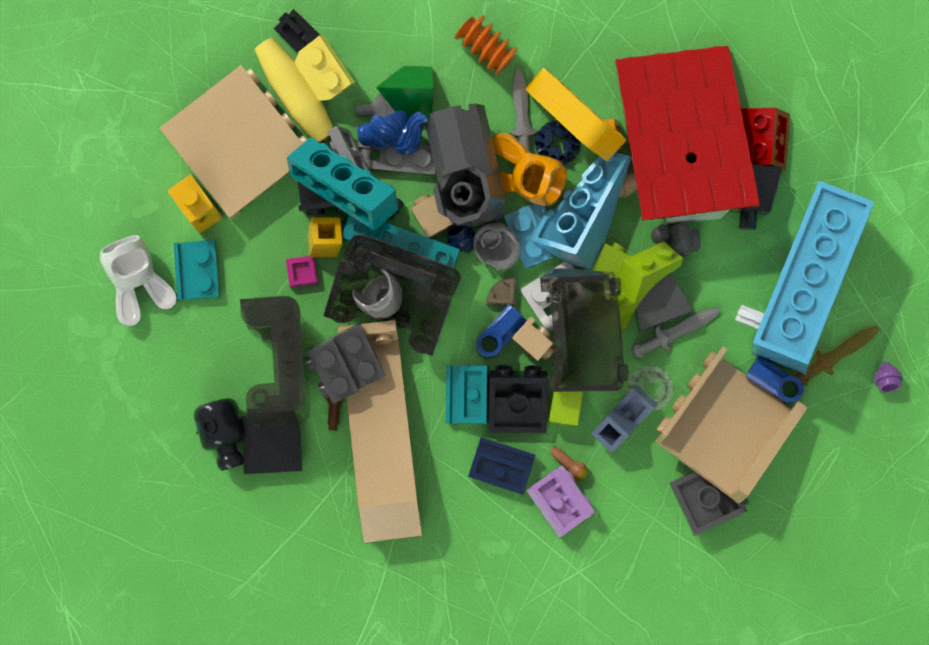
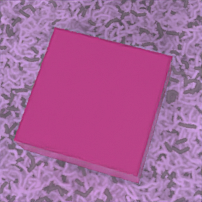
[286,256,319,288]

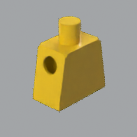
[168,174,223,234]

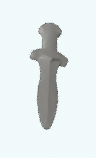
[509,69,538,153]
[632,308,720,359]

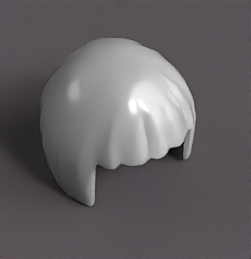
[353,269,403,319]

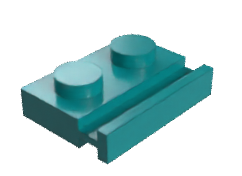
[173,240,220,301]
[446,366,490,424]

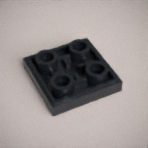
[241,413,302,474]

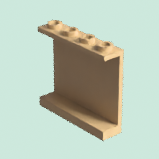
[159,65,307,221]
[654,346,807,504]

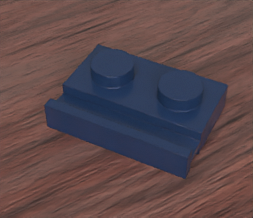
[468,437,536,495]

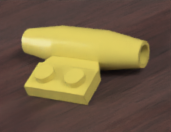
[254,35,355,143]

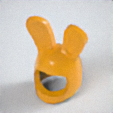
[492,132,567,206]

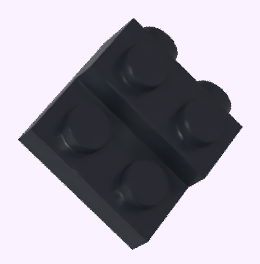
[489,365,548,433]

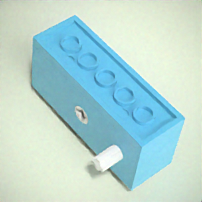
[735,181,874,375]

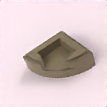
[486,277,516,306]

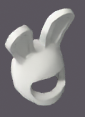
[99,235,177,326]

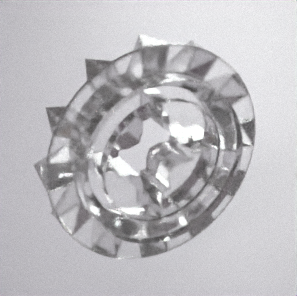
[627,366,674,412]

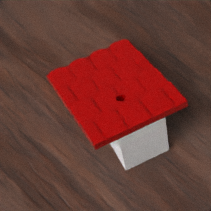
[615,46,760,225]

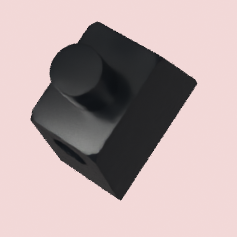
[728,164,782,230]

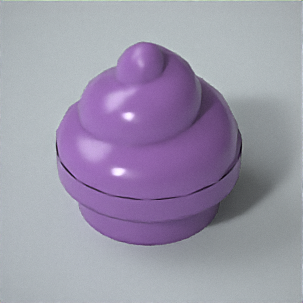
[874,362,903,392]

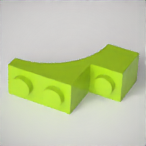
[587,241,683,338]

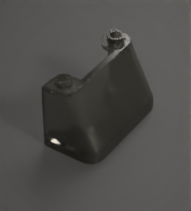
[540,268,629,392]

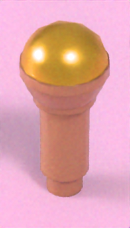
[550,446,588,481]

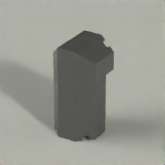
[425,103,506,228]

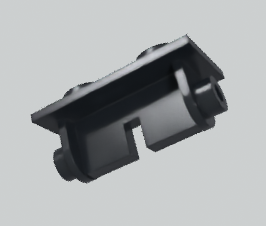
[274,9,334,53]

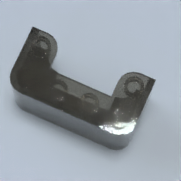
[323,235,461,356]
[240,296,311,428]

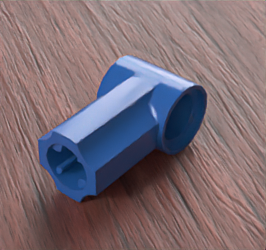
[476,304,527,359]
[745,356,804,403]

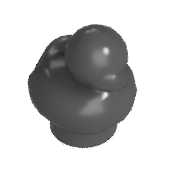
[651,223,701,258]

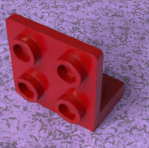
[741,108,790,170]

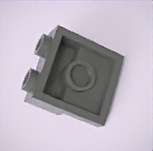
[305,323,386,403]
[669,471,749,536]

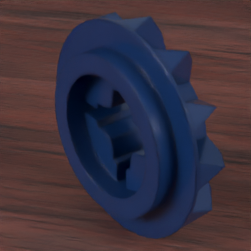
[535,120,581,165]

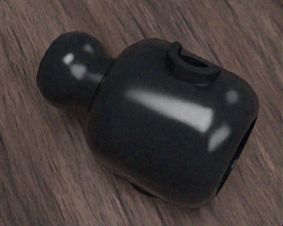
[194,398,246,471]

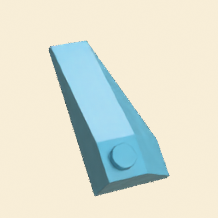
[531,152,631,270]

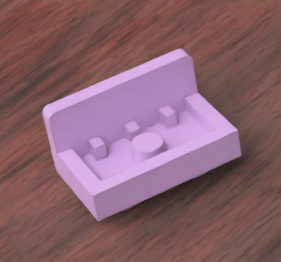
[526,466,595,538]

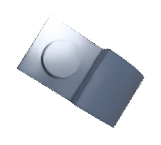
[591,384,658,453]

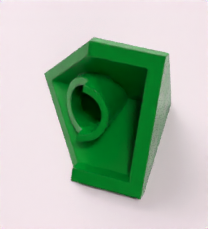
[376,66,433,118]

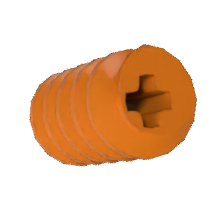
[454,15,518,77]

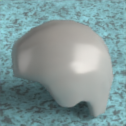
[473,222,521,271]

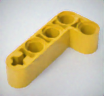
[525,67,627,162]

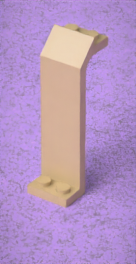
[338,320,422,543]

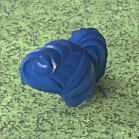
[357,111,428,155]

